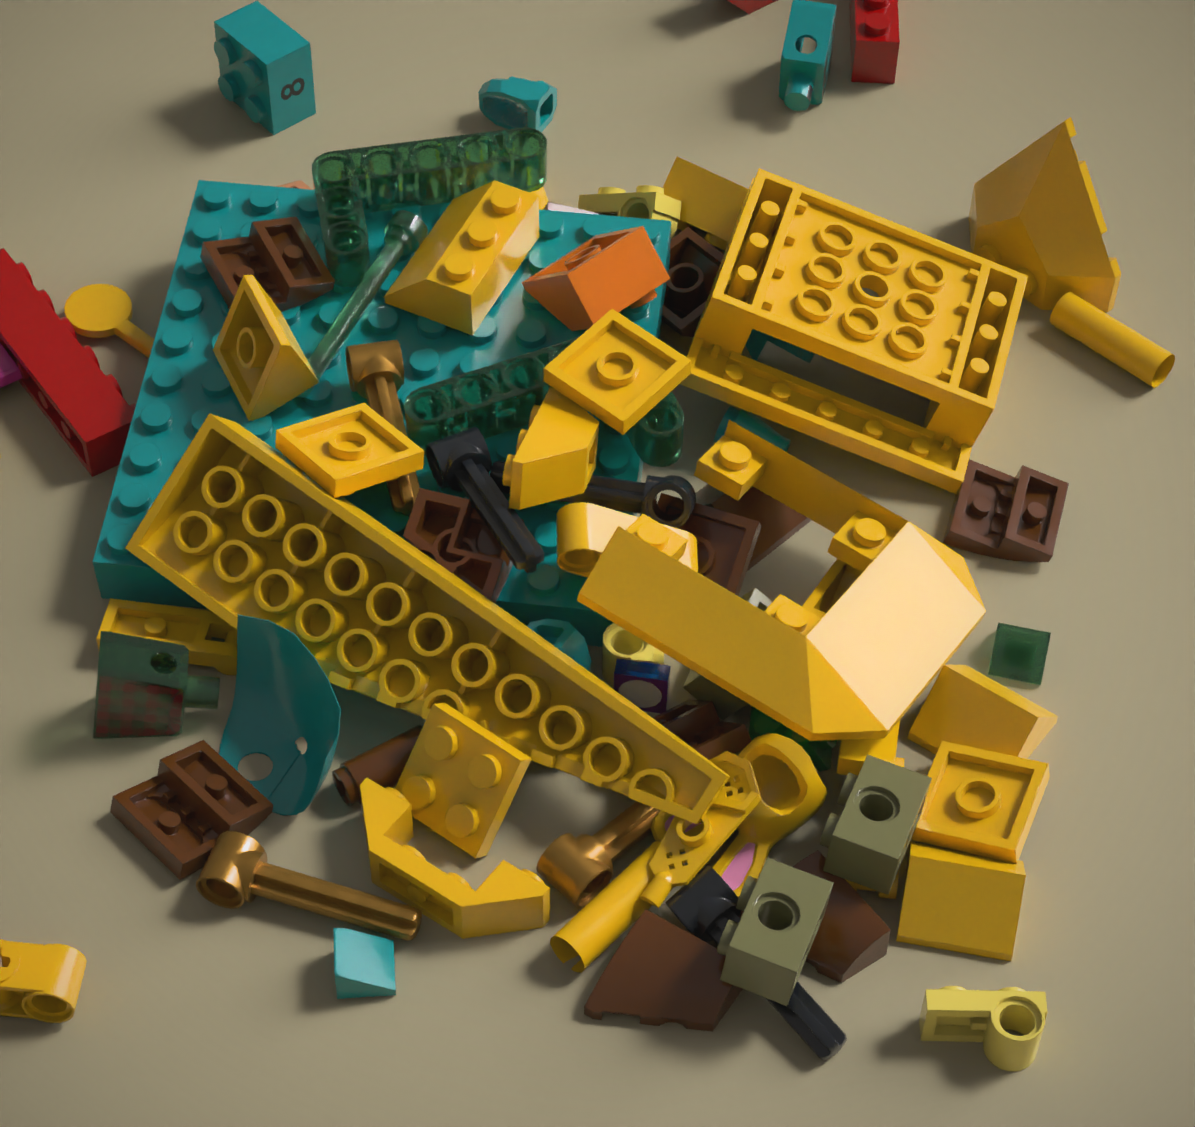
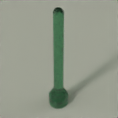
[298,210,428,398]

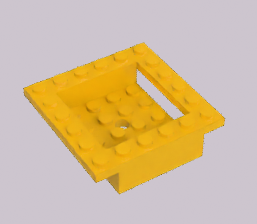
[680,168,1028,494]

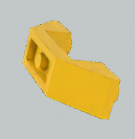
[360,778,550,939]

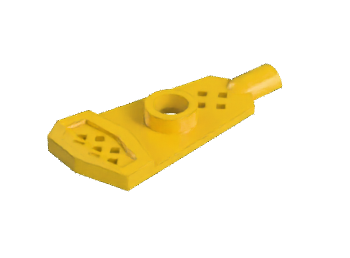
[640,751,761,908]

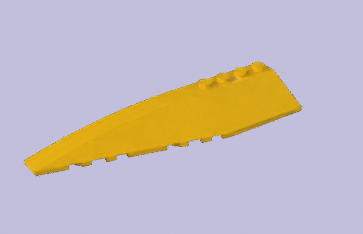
[125,413,730,824]

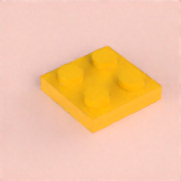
[543,309,691,435]
[275,403,424,498]
[395,702,532,859]
[911,741,1050,864]

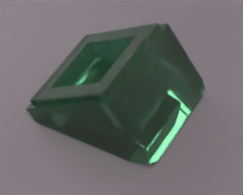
[988,623,1051,686]

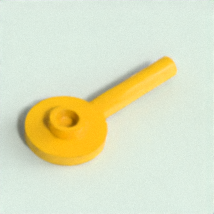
[64,284,154,358]

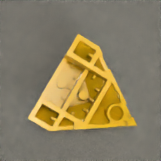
[968,117,1121,312]

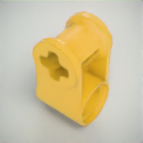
[0,939,87,1023]

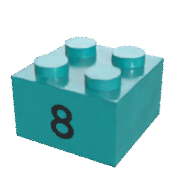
[214,1,316,135]

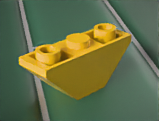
[503,387,599,510]

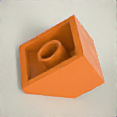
[522,226,670,331]

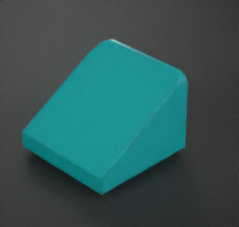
[333,928,396,999]

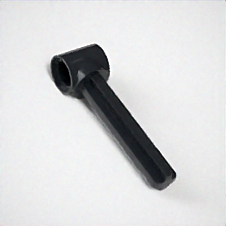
[425,427,544,573]
[490,460,696,528]
[665,864,847,1060]

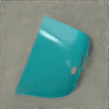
[219,615,341,816]

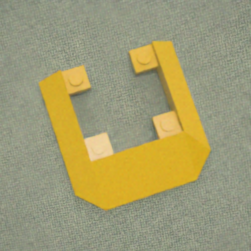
[577,420,986,741]

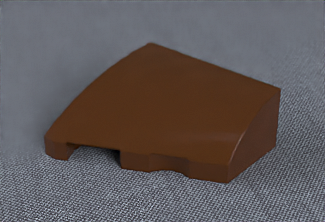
[403,488,525,603]
[739,850,891,983]
[584,909,743,1032]

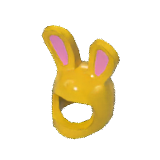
[651,733,827,897]

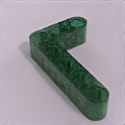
[312,128,547,287]
[404,337,685,467]

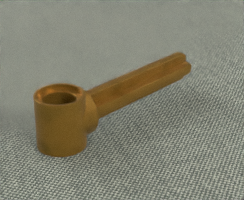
[346,340,420,516]
[536,801,661,909]
[196,831,422,941]

